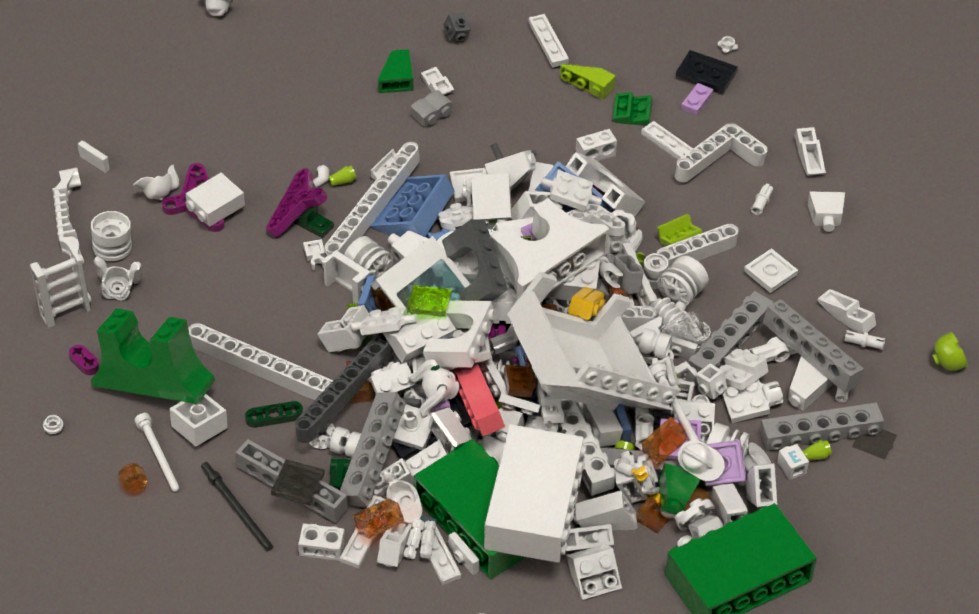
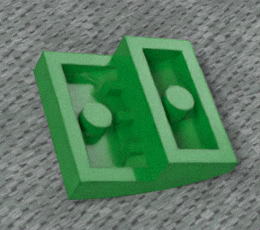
[612,92,653,125]

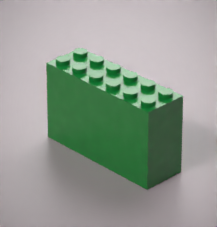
[414,438,525,580]
[665,503,817,614]

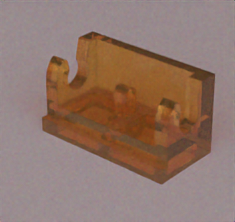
[642,417,687,466]

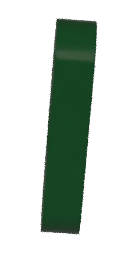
[245,401,303,428]

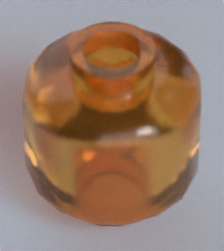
[118,463,148,494]

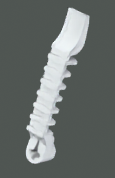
[52,167,81,271]

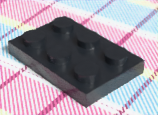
[676,50,738,93]

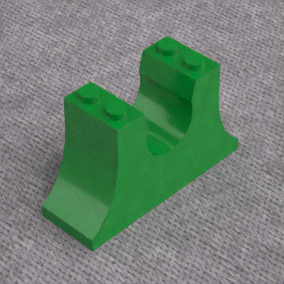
[91,308,215,404]

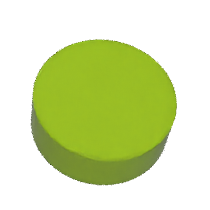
[614,441,635,450]

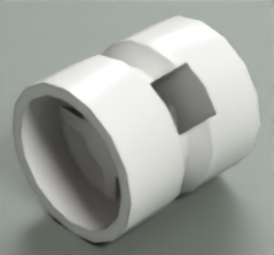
[643,253,668,289]
[639,328,672,359]
[329,426,361,458]

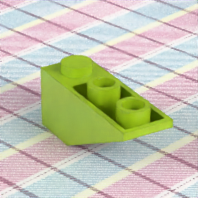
[560,64,616,100]

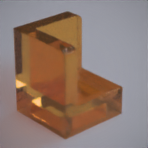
[637,497,669,534]

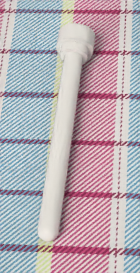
[650,364,699,441]
[134,413,179,492]

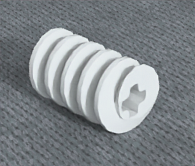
[650,297,690,337]

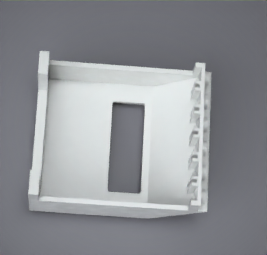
[507,272,681,410]

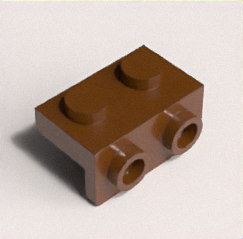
[504,358,538,398]

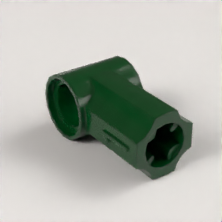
[329,457,352,491]

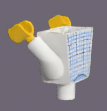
[614,451,661,507]

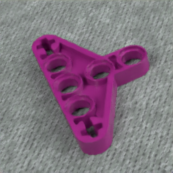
[162,163,225,232]
[266,168,328,237]

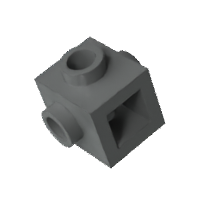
[443,13,471,41]

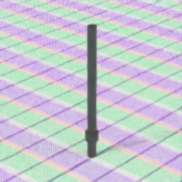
[201,462,273,551]

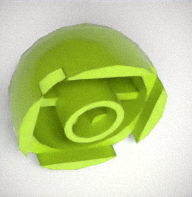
[932,331,968,371]

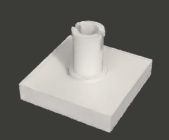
[392,405,433,450]

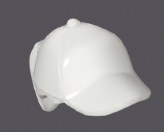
[133,165,179,200]
[383,471,422,524]

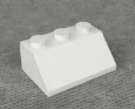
[382,305,456,363]

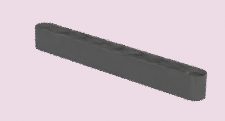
[295,333,394,443]

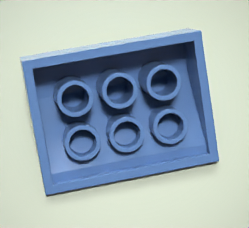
[370,174,455,237]

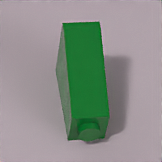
[378,49,414,93]
[658,463,701,515]

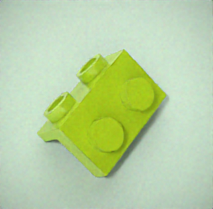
[657,214,703,246]

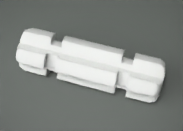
[403,519,425,559]
[420,521,436,559]

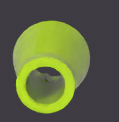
[328,165,357,187]
[801,440,832,461]

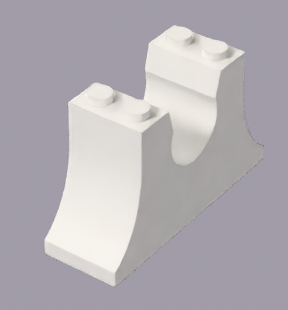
[490,198,609,302]

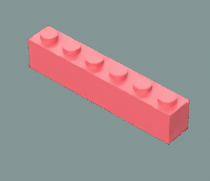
[451,363,505,436]

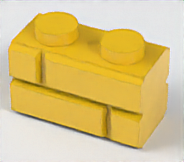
[568,286,606,320]

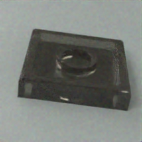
[271,459,325,506]

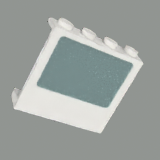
[370,236,470,315]

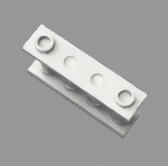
[30,247,92,328]

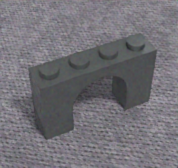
[442,219,508,301]

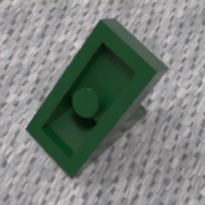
[293,206,334,238]

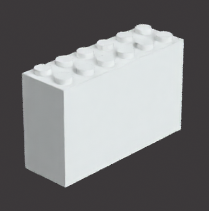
[484,425,586,563]

